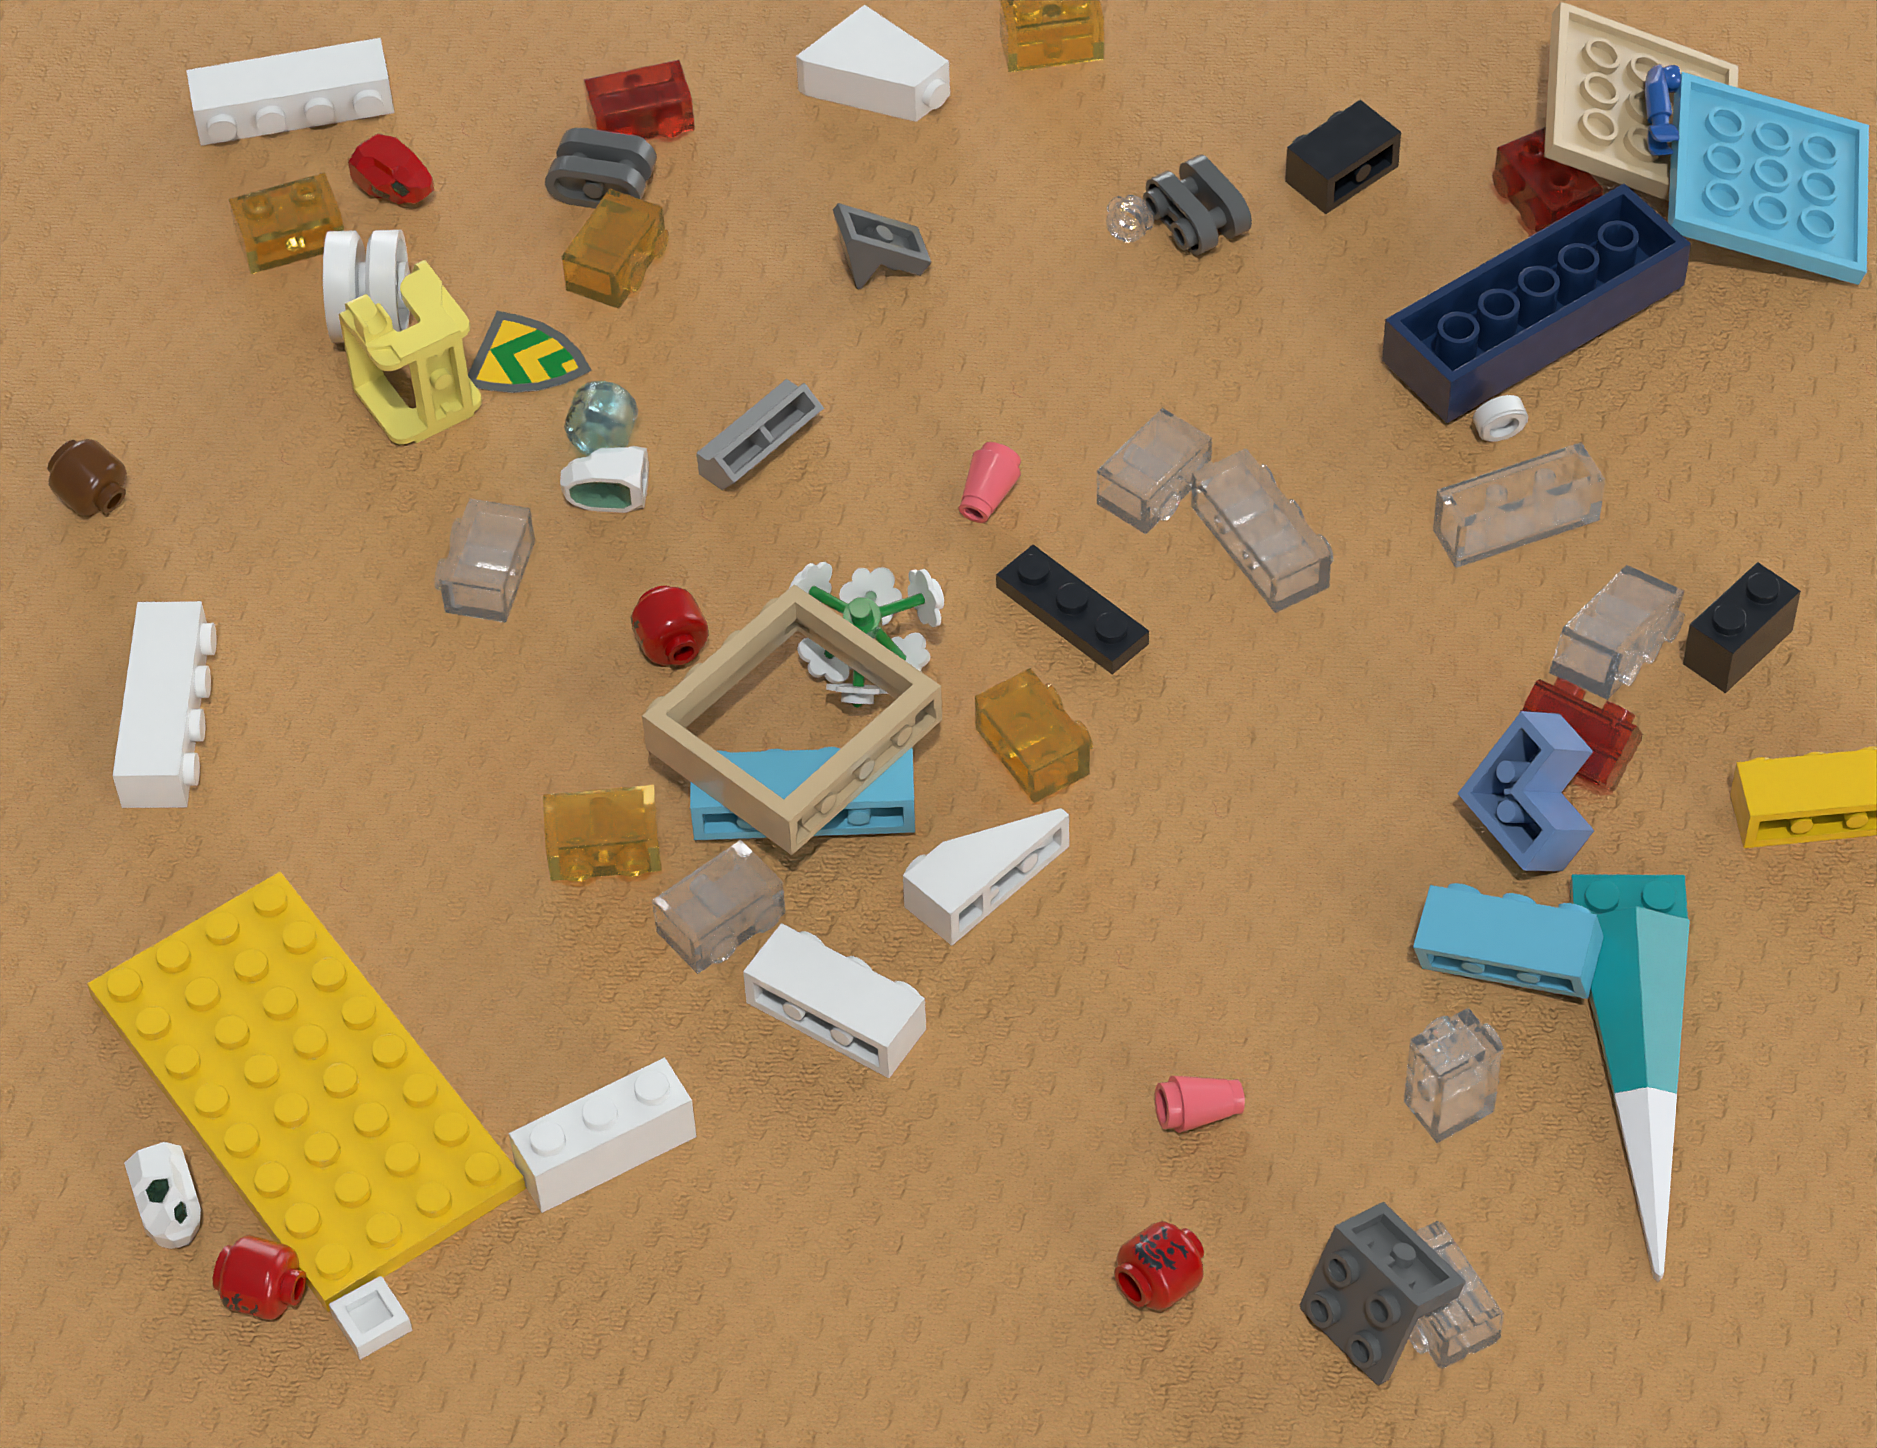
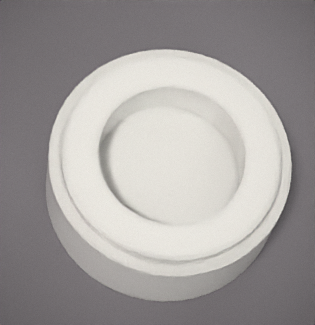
[1473,395,1528,442]

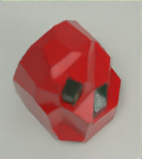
[348,133,434,204]

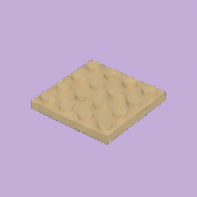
[1544,2,1738,201]

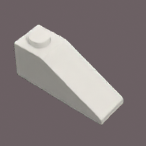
[903,808,1069,946]

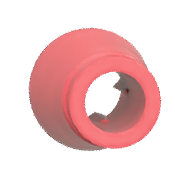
[959,442,1021,523]
[1155,1075,1245,1133]

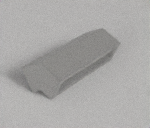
[696,379,824,490]

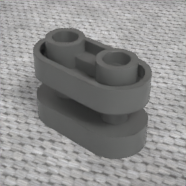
[545,128,657,213]
[1143,154,1252,255]

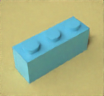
[1413,883,1604,999]

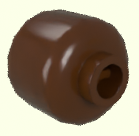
[47,439,127,517]

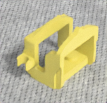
[339,260,482,444]

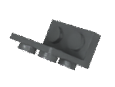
[1300,1202,1466,1385]

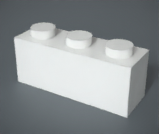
[743,923,926,1078]
[509,1057,697,1213]

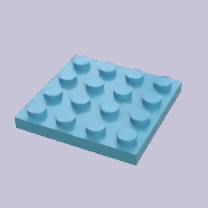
[1668,72,1869,285]

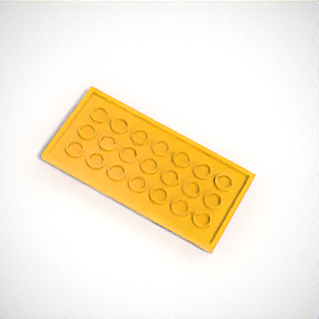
[87,871,526,1312]

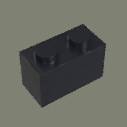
[1285,100,1401,214]
[1683,562,1801,693]

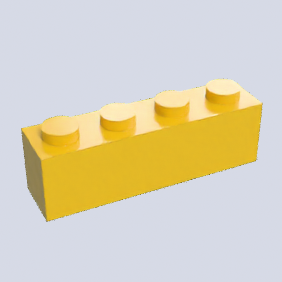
[1730,746,1877,848]

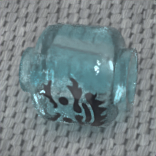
[564,381,638,456]

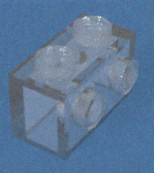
[1404,1007,1503,1143]

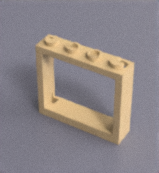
[642,584,942,855]

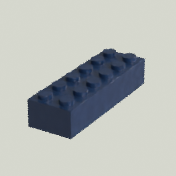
[1382,184,1691,423]

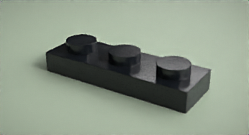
[996,544,1149,675]

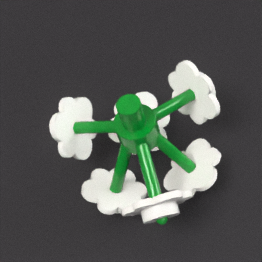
[789,562,944,708]

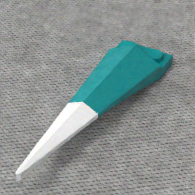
[1570,874,1690,1282]

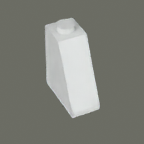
[796,5,950,122]

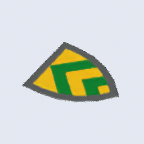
[468,311,592,393]

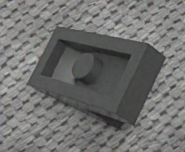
[833,203,932,289]

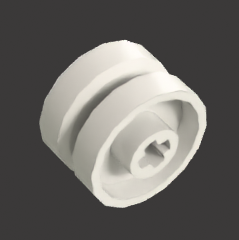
[323,230,410,343]

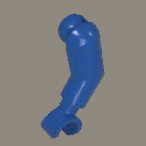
[1645,64,1681,156]

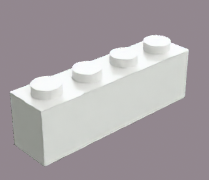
[187,38,394,146]
[113,601,217,808]

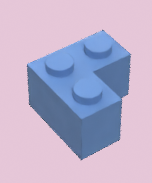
[1457,711,1594,871]

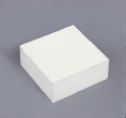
[329,1276,412,1359]

